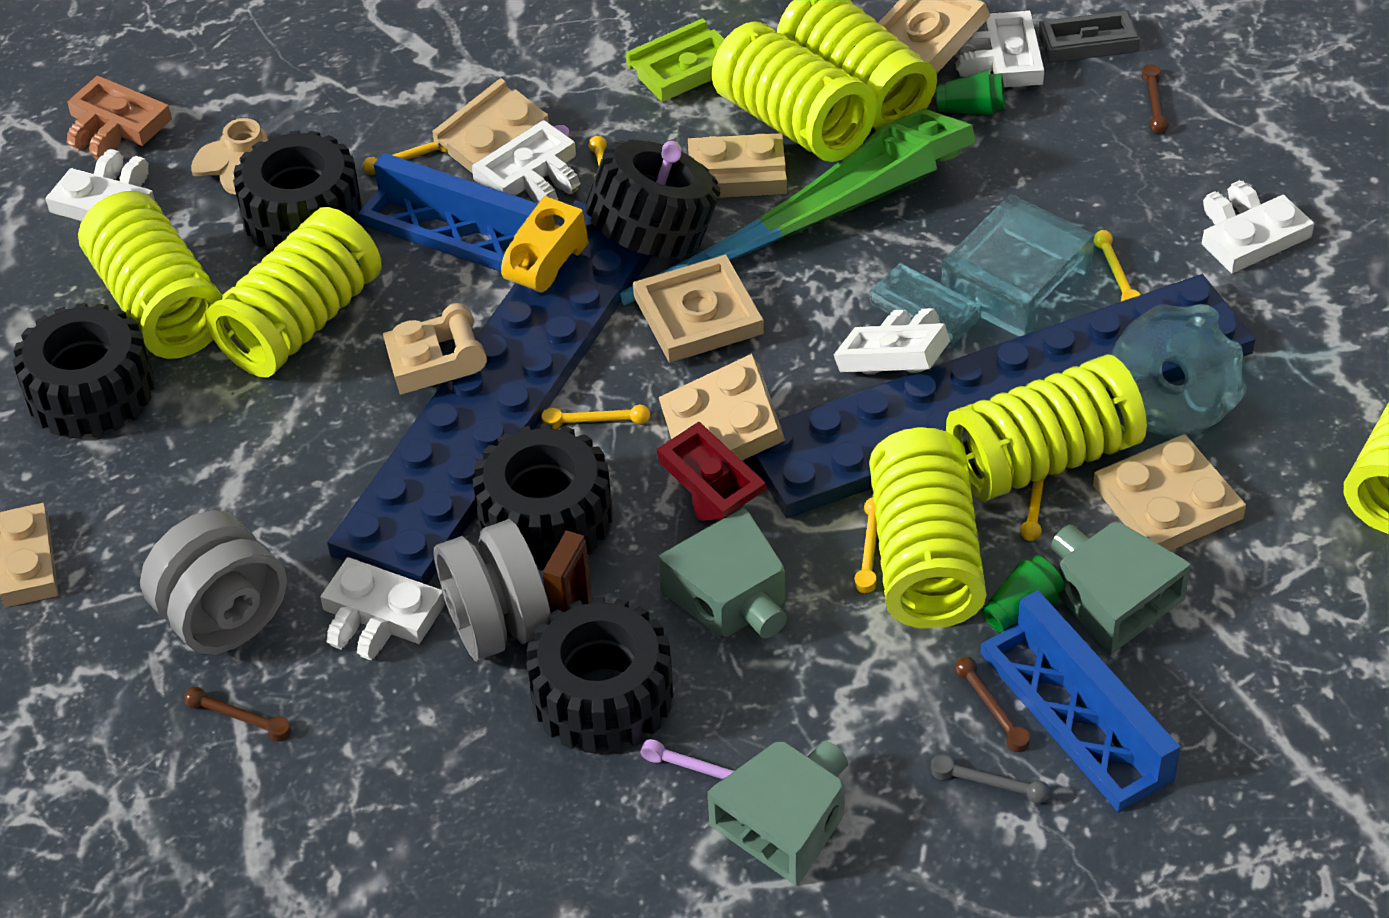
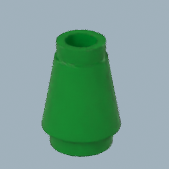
[936,69,1005,116]
[981,555,1065,633]

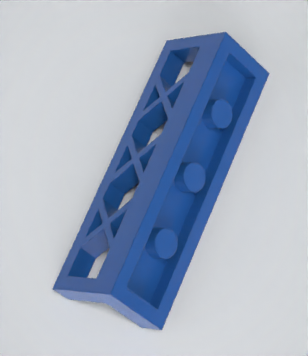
[359,153,538,272]
[980,590,1180,812]

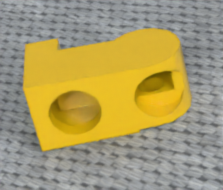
[501,196,589,293]

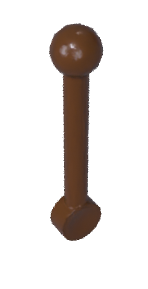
[1141,64,1169,134]
[955,656,1030,752]
[184,686,291,741]

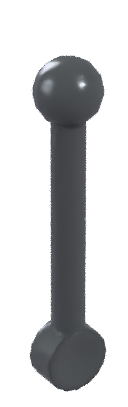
[931,755,1050,803]

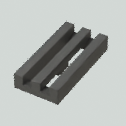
[1038,10,1140,63]

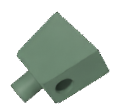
[658,507,787,638]
[1051,522,1191,655]
[707,741,848,886]

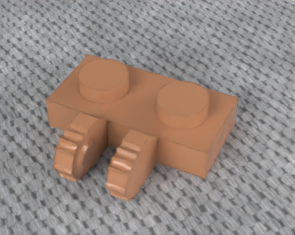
[66,75,172,159]

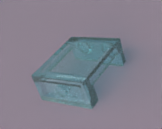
[941,194,1094,337]

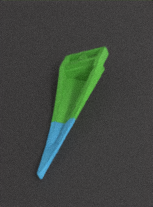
[620,109,976,306]

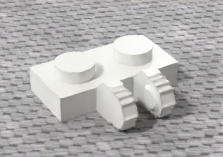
[955,11,1044,87]
[472,120,581,203]
[45,149,155,221]
[1202,180,1314,274]
[834,308,950,374]
[320,557,446,661]

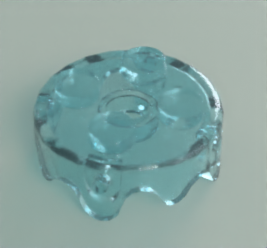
[1111,304,1247,438]

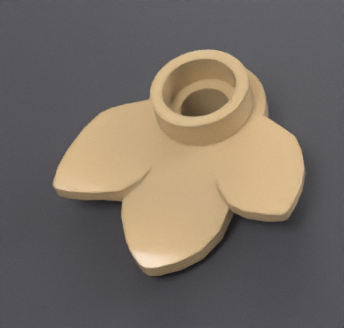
[191,118,268,195]

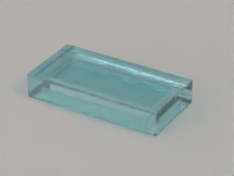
[870,263,982,347]

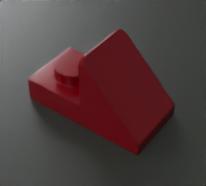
[657,422,767,521]

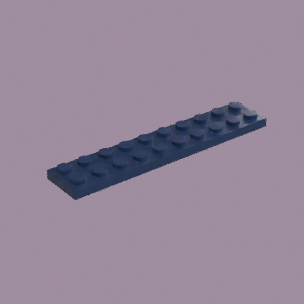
[327,200,653,585]
[750,274,1255,519]

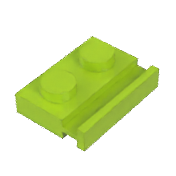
[626,18,725,102]

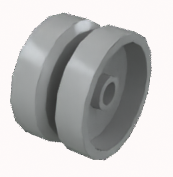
[140,510,287,655]
[434,519,551,662]

